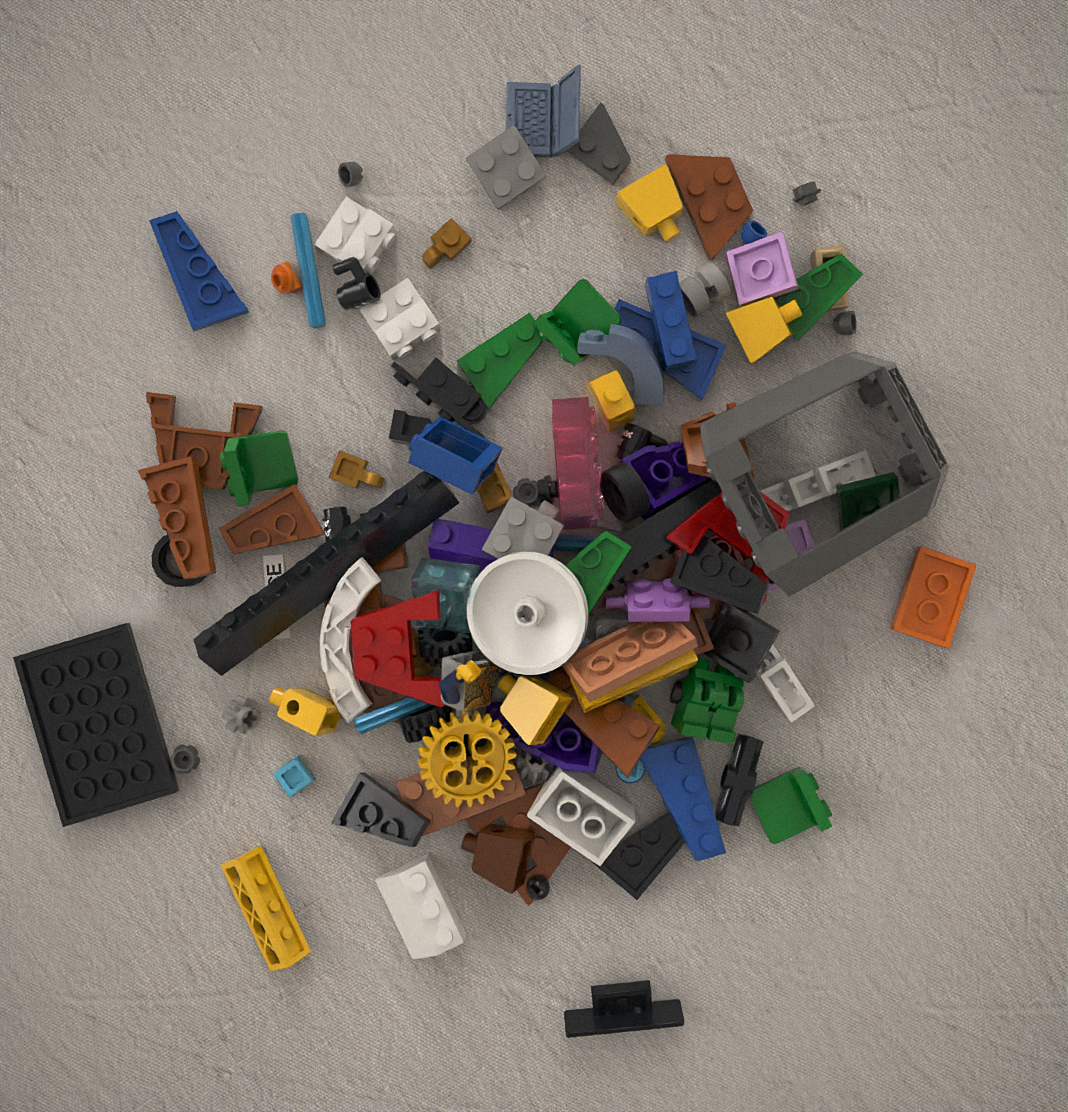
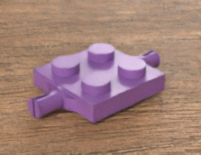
[606,578,709,622]

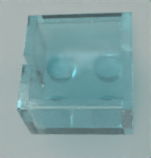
[410,558,480,634]

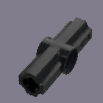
[715,733,764,827]

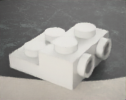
[314,196,396,274]
[359,278,441,360]

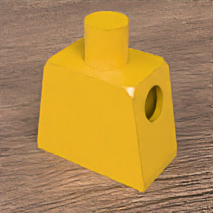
[616,164,683,243]
[726,297,803,364]
[585,370,635,433]
[498,674,573,745]
[269,686,341,736]

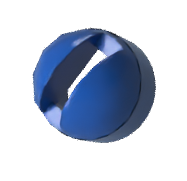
[741,220,767,245]

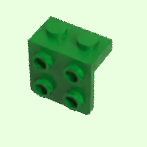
[534,279,622,366]
[220,430,298,507]
[748,767,832,844]

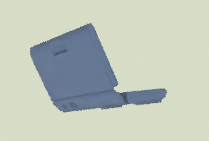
[506,65,581,157]

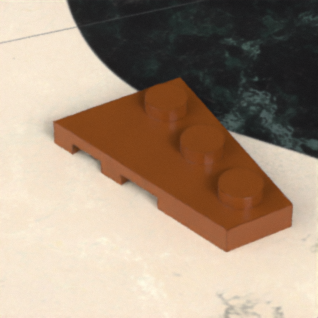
[218,484,325,554]

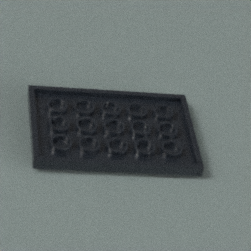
[13,623,179,827]

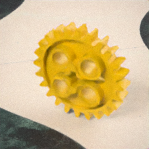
[417,710,516,807]

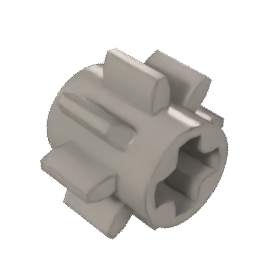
[222,695,261,734]
[516,750,554,785]

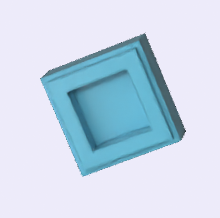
[273,755,315,797]

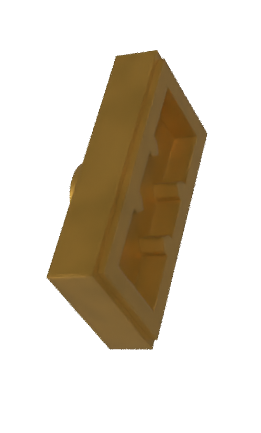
[477,463,512,514]

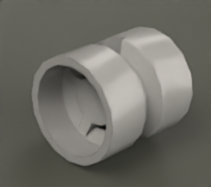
[680,262,731,318]

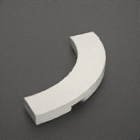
[320,557,382,724]

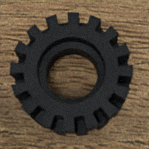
[417,615,473,668]
[398,705,453,743]

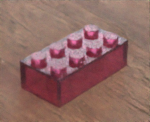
[552,397,604,530]

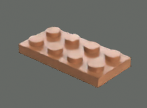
[562,621,698,703]
[396,758,527,837]

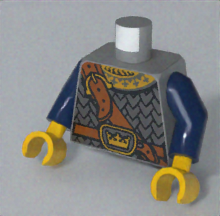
[439,649,509,719]

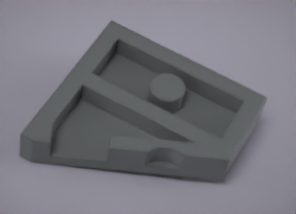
[567,103,631,185]

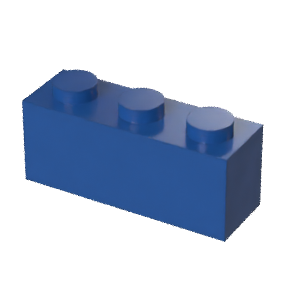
[645,271,696,371]

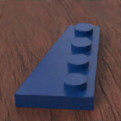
[149,211,249,332]

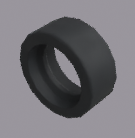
[599,463,650,523]
[151,534,206,587]

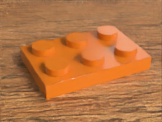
[890,546,977,649]

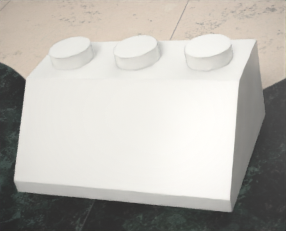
[527,766,635,866]
[375,853,466,959]

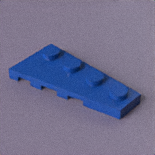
[615,299,726,400]
[640,737,726,861]

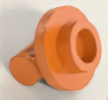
[271,261,303,294]

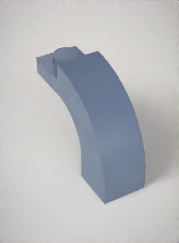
[577,324,664,407]

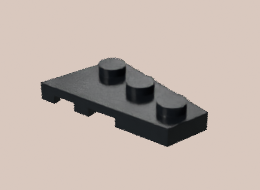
[670,535,769,614]
[592,812,685,900]

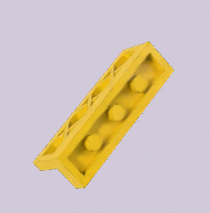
[570,650,698,713]
[220,846,311,971]

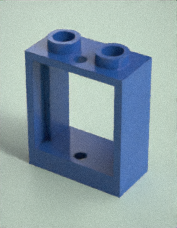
[408,416,503,495]

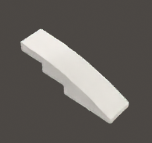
[760,450,876,511]
[749,611,815,723]

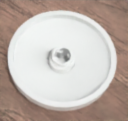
[467,552,588,675]

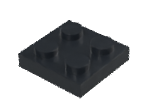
[703,603,780,683]

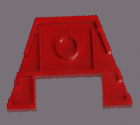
[666,491,790,604]
[350,590,445,707]

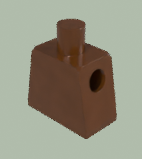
[461,824,535,894]

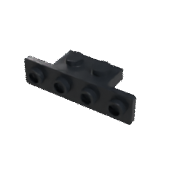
[391,358,485,438]
[564,980,684,1038]

